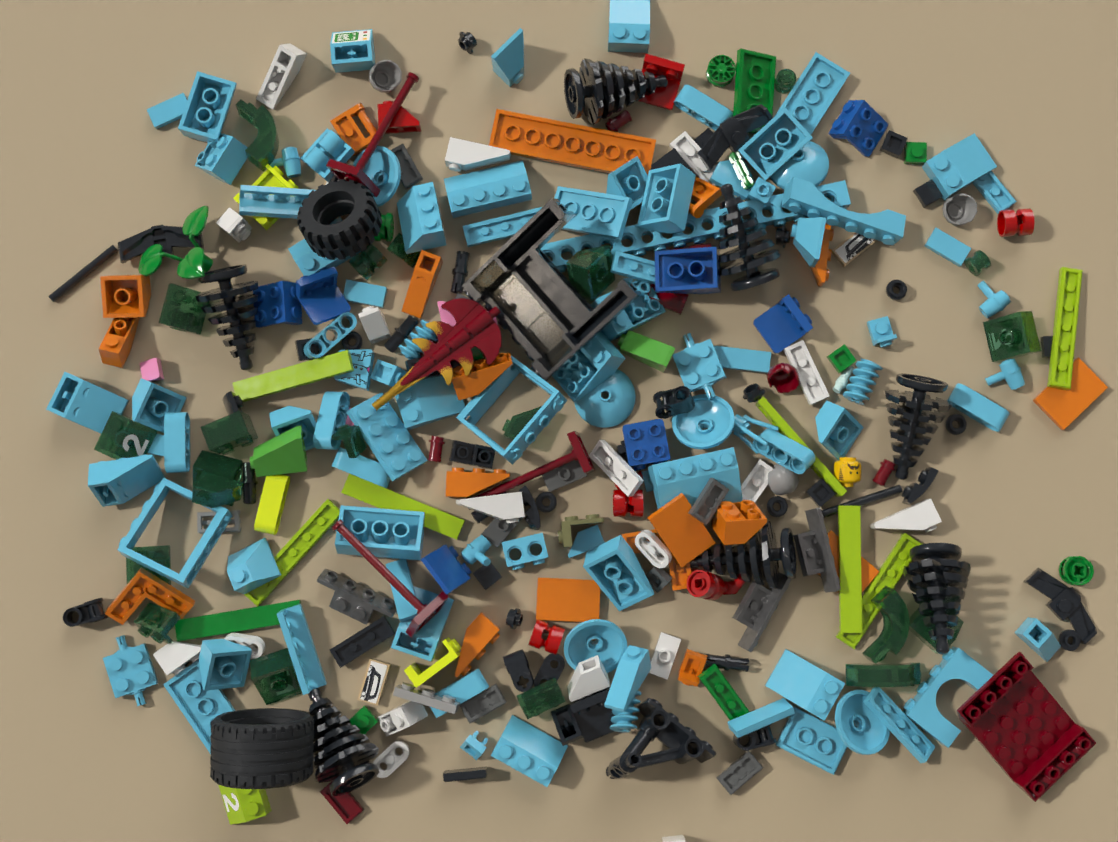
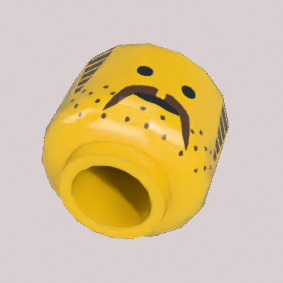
[834,457,861,487]

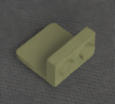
[558,514,604,548]

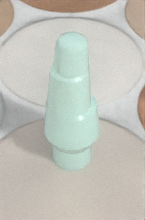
[833,366,854,394]

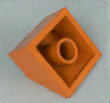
[100,274,151,318]

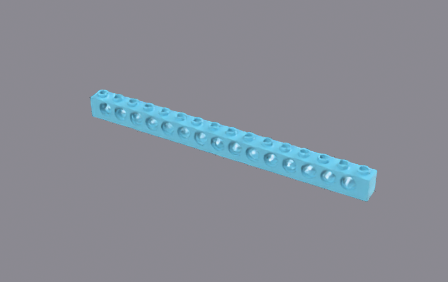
[541,180,851,273]

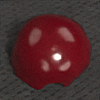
[767,363,800,393]

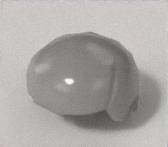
[369,60,402,93]
[942,193,977,225]
[768,464,799,495]

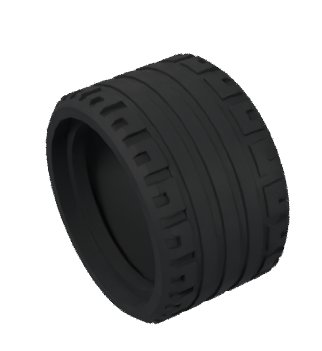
[210,708,314,789]

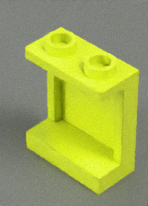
[233,164,299,230]
[404,637,461,688]

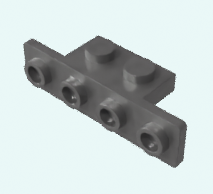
[793,508,841,593]
[317,569,397,625]
[732,572,791,652]

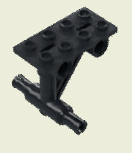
[606,698,717,779]

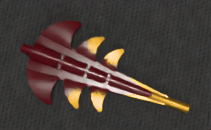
[372,298,502,411]

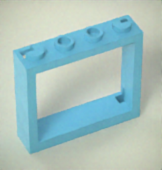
[456,356,568,465]
[117,478,233,588]

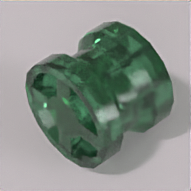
[774,69,796,94]
[964,250,991,276]

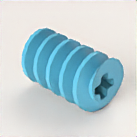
[399,320,438,360]
[843,359,883,405]
[610,691,642,733]

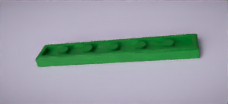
[174,600,301,641]

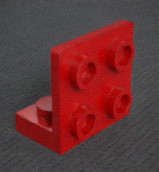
[635,54,685,110]

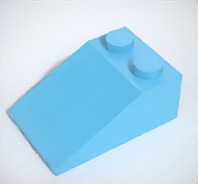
[608,0,650,53]
[922,133,997,201]
[395,376,465,431]
[583,535,654,611]
[765,649,845,721]

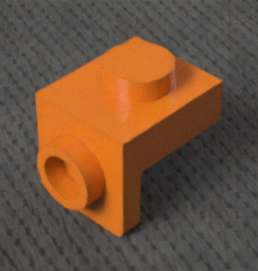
[678,649,707,687]

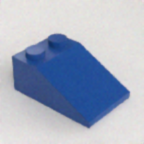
[655,247,721,294]
[420,544,472,595]

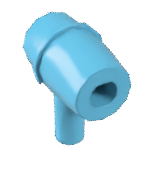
[266,147,301,178]
[977,281,1011,318]
[985,358,1025,390]
[461,534,491,566]

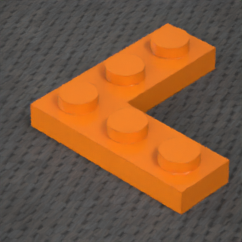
[621,529,691,591]
[105,567,195,625]

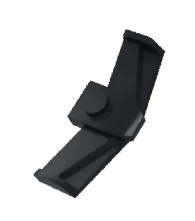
[697,104,773,171]
[118,224,204,264]
[1023,567,1097,644]

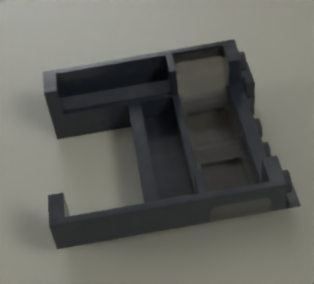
[462,198,641,381]

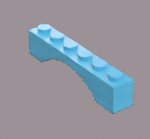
[781,177,906,245]

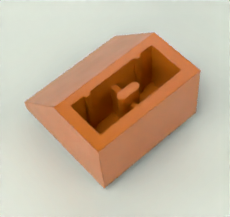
[712,500,767,545]

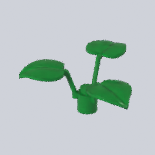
[138,206,213,279]

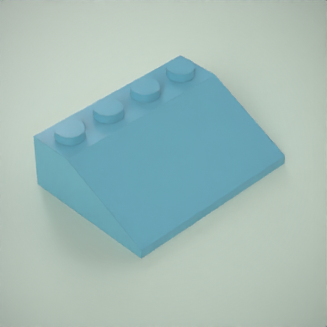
[648,447,742,509]

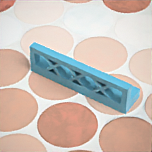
[239,185,316,219]
[277,604,327,695]

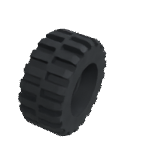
[297,179,382,260]

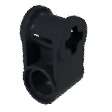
[653,386,695,419]
[63,598,108,627]
[503,649,534,692]
[733,724,777,751]

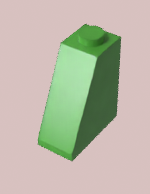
[617,330,675,373]
[250,426,307,477]

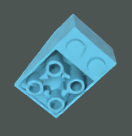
[590,280,666,341]
[553,331,625,402]
[46,372,129,438]
[88,454,165,507]
[391,586,454,661]

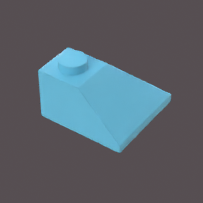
[491,28,524,87]
[606,156,648,210]
[790,217,826,267]
[132,378,187,433]
[815,400,864,460]
[269,406,317,451]
[227,538,281,594]
[199,639,252,691]

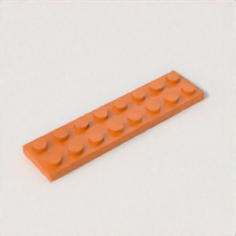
[489,109,656,175]

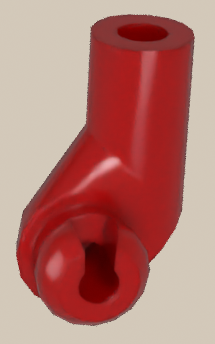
[723,573,746,595]

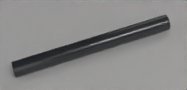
[49,245,119,302]
[821,484,902,518]

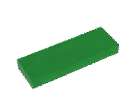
[698,664,750,720]

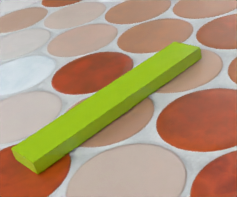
[1047,267,1083,390]
[233,350,354,402]
[755,396,847,497]
[341,474,465,540]
[244,499,340,607]
[838,506,862,633]
[836,533,921,649]

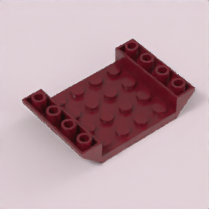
[956,652,1096,802]

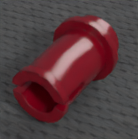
[605,110,632,132]
[428,436,445,462]
[872,459,896,487]

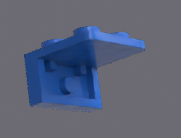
[828,100,888,156]
[296,267,351,325]
[253,281,303,328]
[753,294,813,354]
[622,419,671,471]

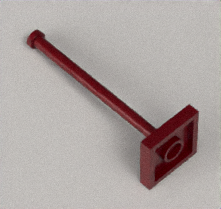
[326,72,419,197]
[466,431,595,510]
[332,519,449,638]

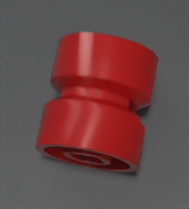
[997,208,1035,237]
[613,490,644,517]
[686,570,725,601]
[528,619,565,655]

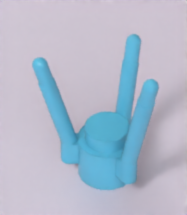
[733,414,779,454]

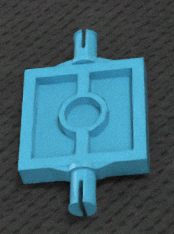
[672,333,727,400]
[103,635,158,706]

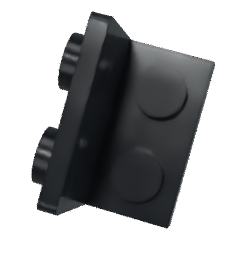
[570,687,616,743]

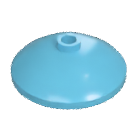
[770,141,829,189]
[353,146,401,207]
[574,369,636,428]
[672,394,735,449]
[564,619,627,673]
[835,690,890,755]

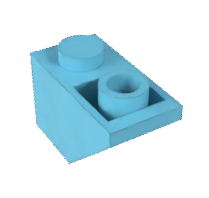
[1014,617,1061,662]

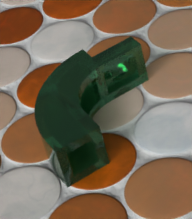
[236,99,279,172]
[862,586,910,664]
[845,662,921,687]

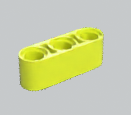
[254,474,290,535]

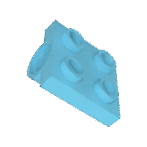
[301,128,355,182]

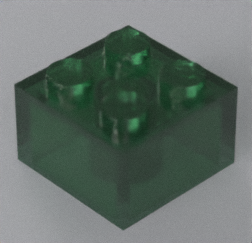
[200,411,258,455]

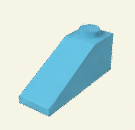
[604,645,652,712]

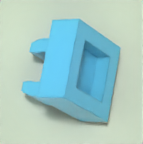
[460,731,488,760]

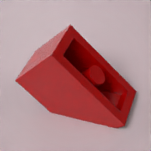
[377,101,422,134]

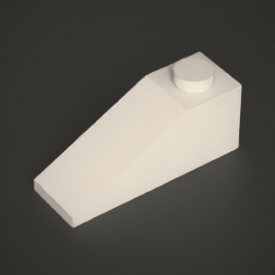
[256,43,307,109]
[445,137,511,172]
[456,492,525,523]
[869,499,942,533]

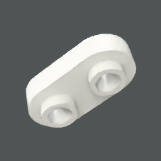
[635,530,672,568]
[224,633,265,659]
[373,740,410,778]

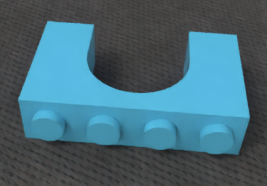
[903,647,993,748]

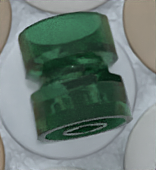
[349,244,388,281]

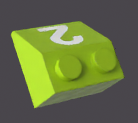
[218,784,272,825]

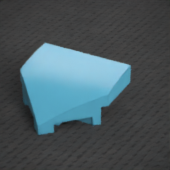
[709,158,754,200]

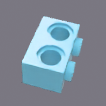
[502,533,548,570]

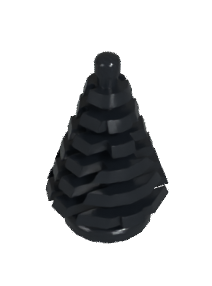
[564,58,668,125]
[718,184,781,291]
[195,264,258,370]
[885,373,953,480]
[690,521,797,589]
[903,543,971,654]
[308,688,379,796]

